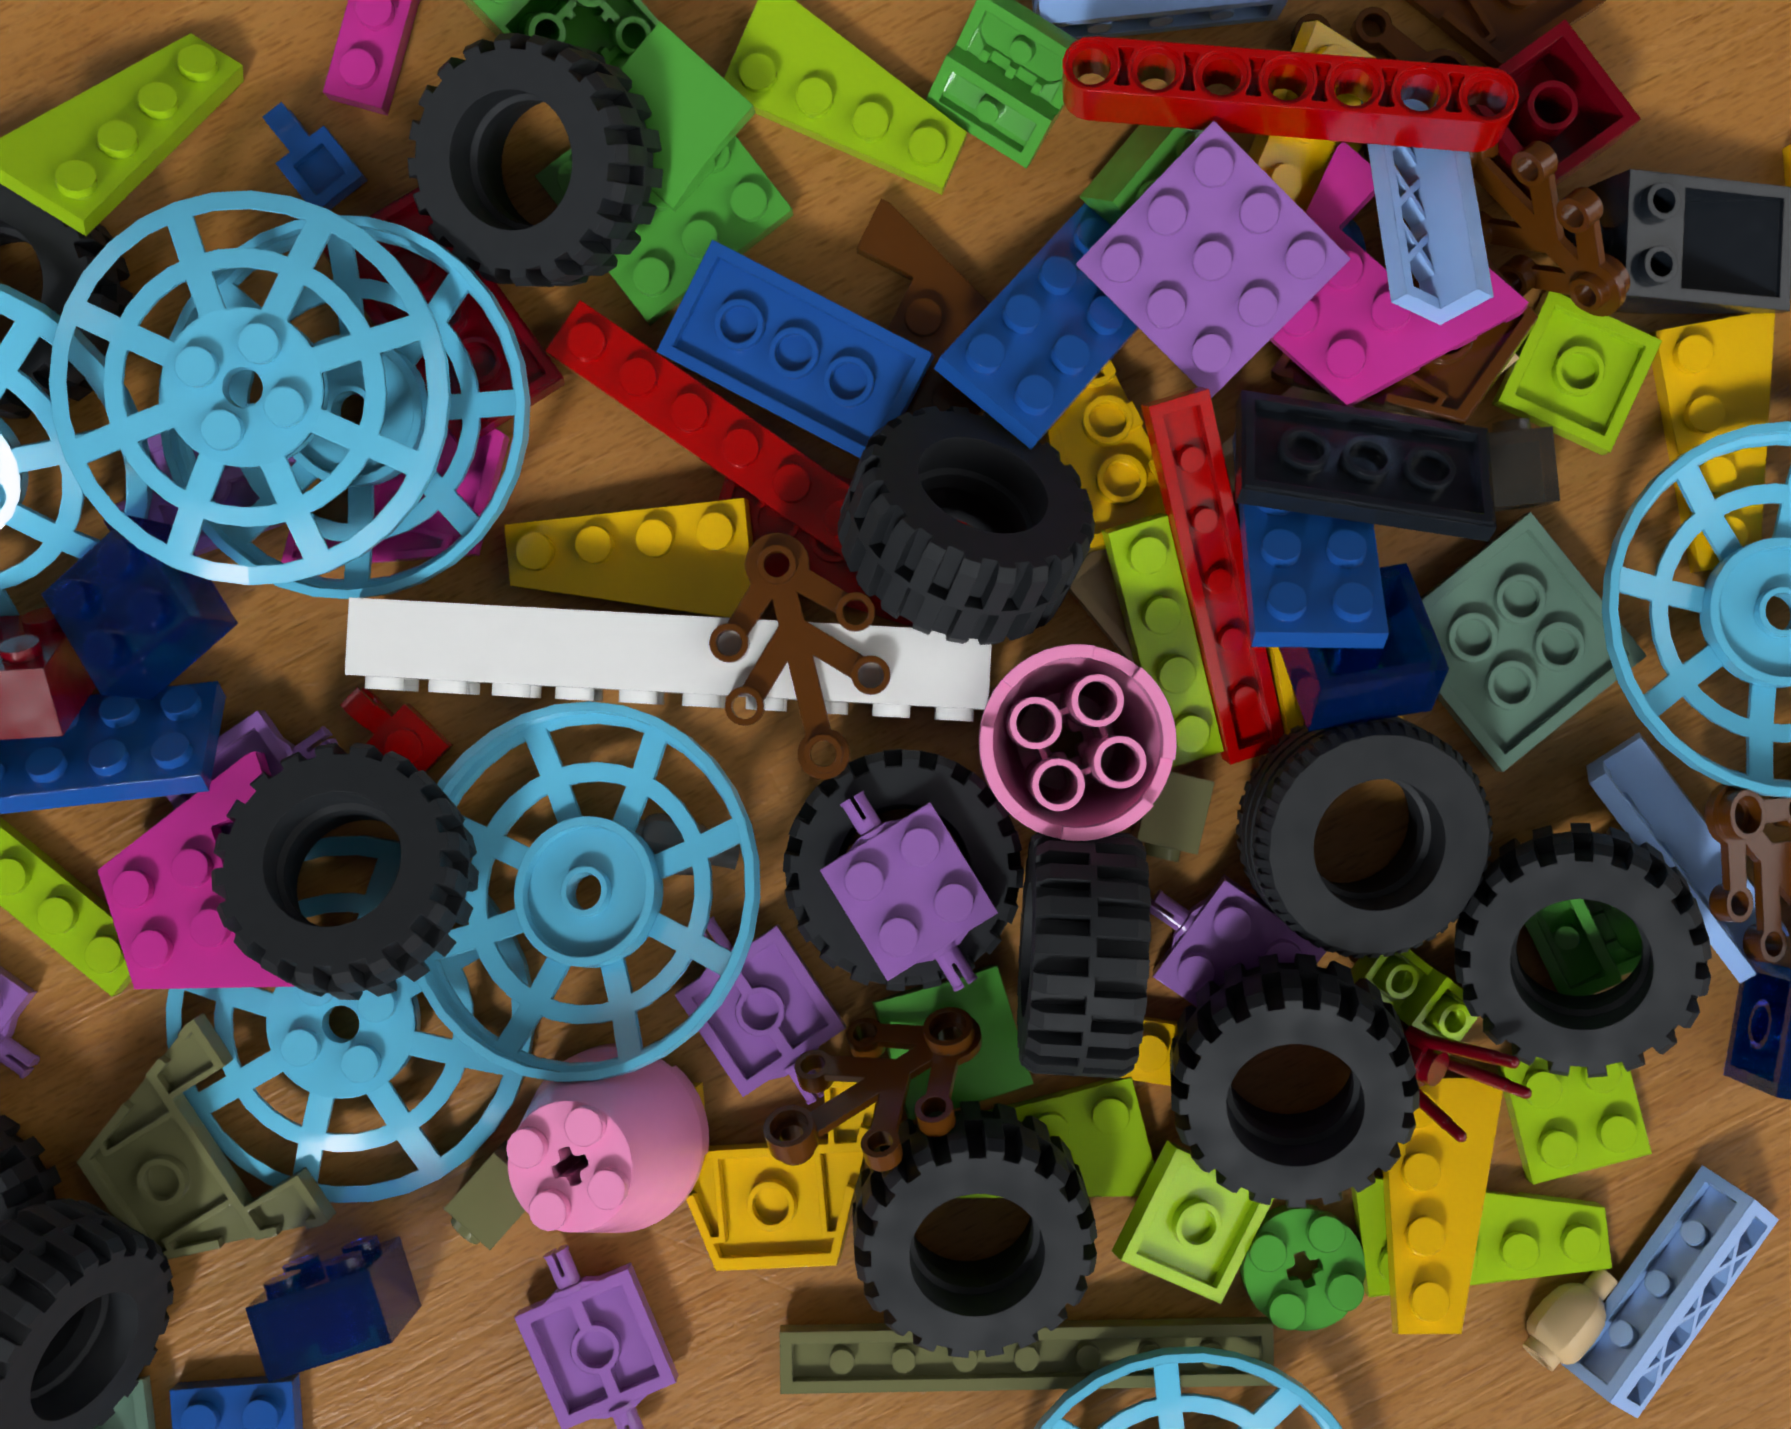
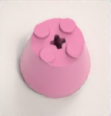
[979,644,1177,841]
[506,1043,709,1233]

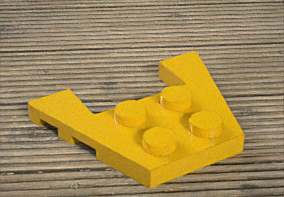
[686,1081,878,1271]

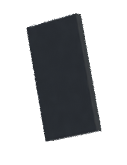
[1235,390,1497,541]

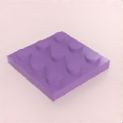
[1076,121,1351,398]

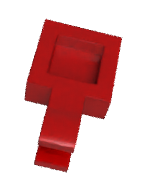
[340,687,453,773]

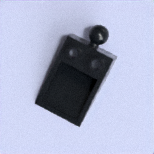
[1563,169,1791,314]

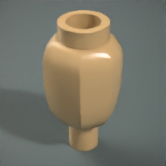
[1522,1270,1618,1371]

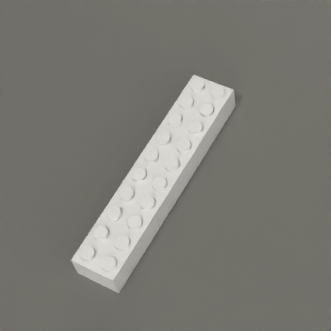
[345,597,992,722]

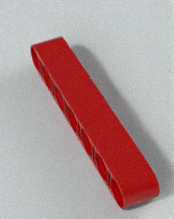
[1062,36,1519,152]

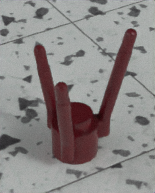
[1402,1025,1532,1142]

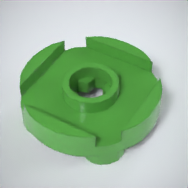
[1239,1203,1366,1331]

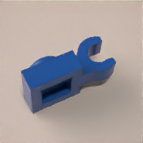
[263,102,368,210]

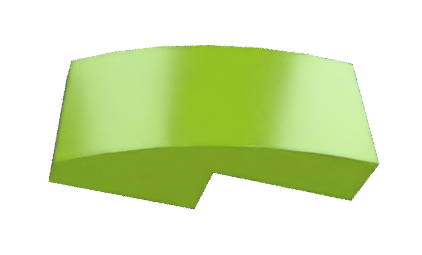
[1351,949,1478,1056]

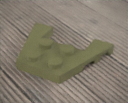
[77,1013,336,1260]

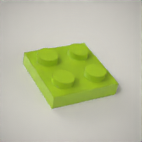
[1492,291,1662,455]
[1496,1057,1652,1185]
[1112,1140,1274,1304]

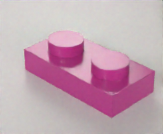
[323,0,420,116]

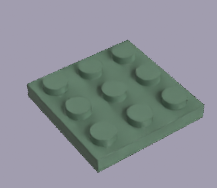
[1387,512,1647,772]

